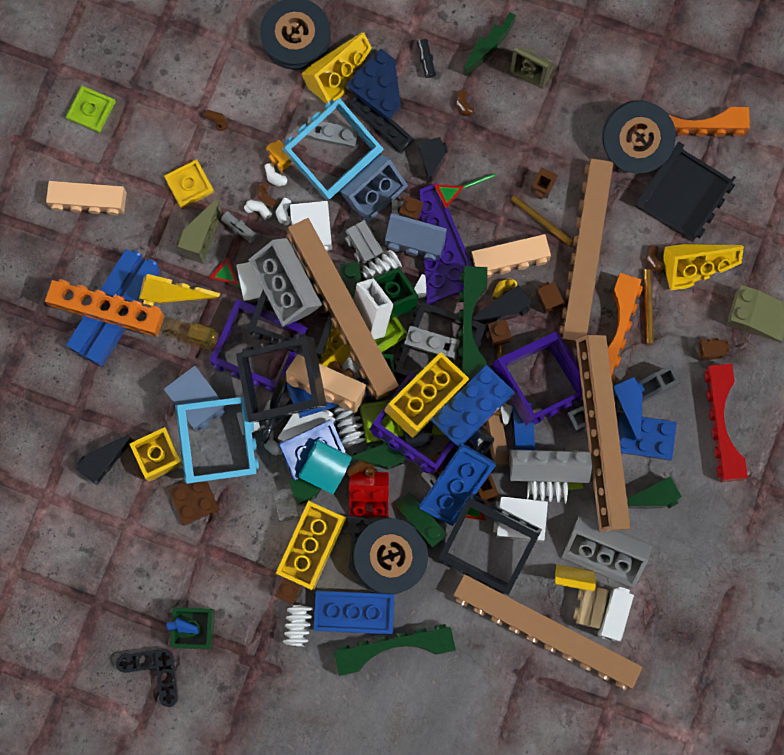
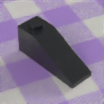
[472,285,532,324]
[76,435,134,485]

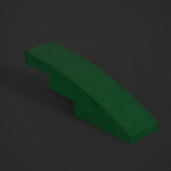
[463,12,516,76]

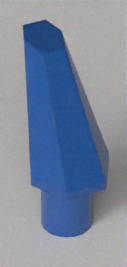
[167,617,199,634]

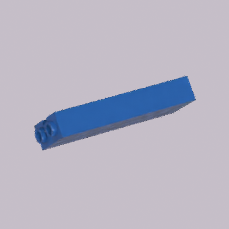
[66,249,161,367]

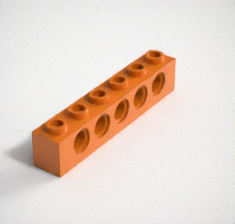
[45,279,165,337]

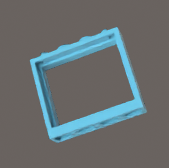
[281,98,384,200]
[175,396,259,483]

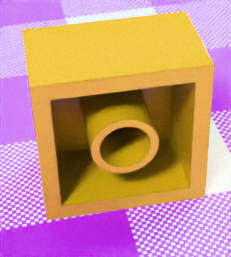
[130,427,183,482]

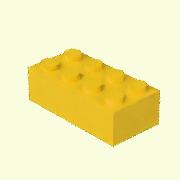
[384,352,469,438]
[276,501,346,590]

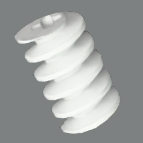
[360,250,403,281]
[334,406,366,445]
[527,481,568,503]
[283,605,312,647]

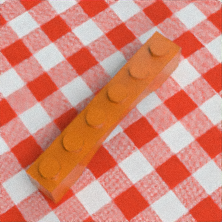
[635,107,750,137]
[608,273,643,383]

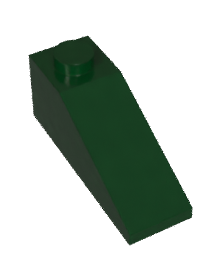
[627,476,682,509]
[395,493,448,549]

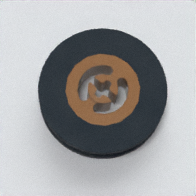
[260,0,331,70]
[602,100,676,173]
[352,518,428,594]

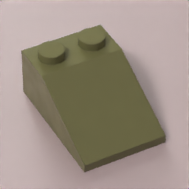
[510,47,554,89]
[176,200,222,264]
[726,285,784,342]

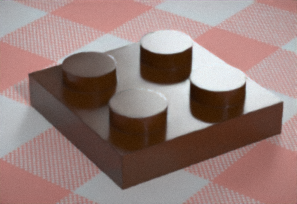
[169,481,220,526]

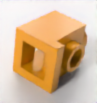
[266,140,293,173]

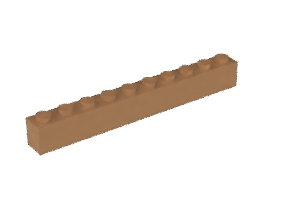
[559,158,613,345]
[286,218,399,400]
[576,335,631,532]
[453,574,643,691]

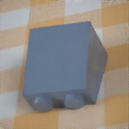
[164,366,227,432]

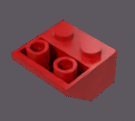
[349,472,389,517]

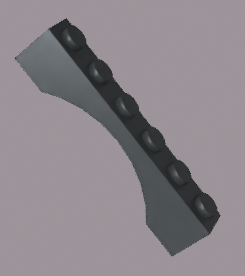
[565,365,681,434]

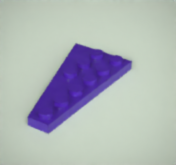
[420,183,473,305]

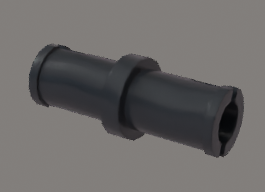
[417,39,436,78]

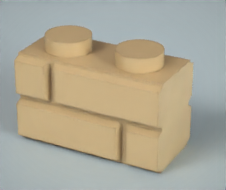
[573,587,609,630]

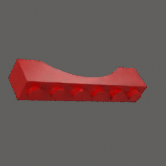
[704,364,748,483]

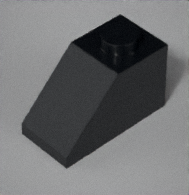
[419,137,448,183]

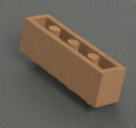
[482,414,509,469]

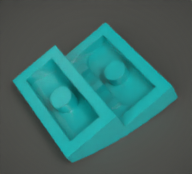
[299,440,352,494]

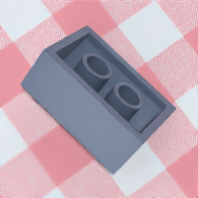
[339,154,408,223]
[385,213,447,261]

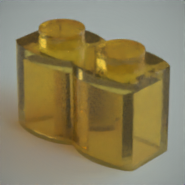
[187,322,220,351]

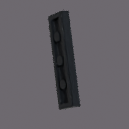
[347,96,414,153]

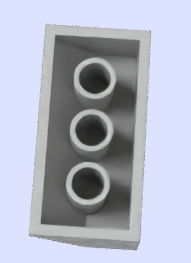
[248,238,322,327]
[508,449,592,483]
[561,516,652,588]

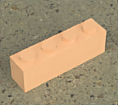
[46,181,127,216]
[471,234,551,278]
[286,354,366,412]

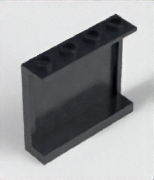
[636,141,736,242]

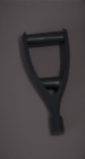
[259,376,293,444]

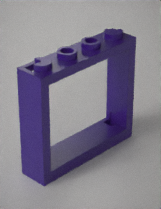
[209,299,308,393]
[491,331,583,426]
[369,371,454,475]

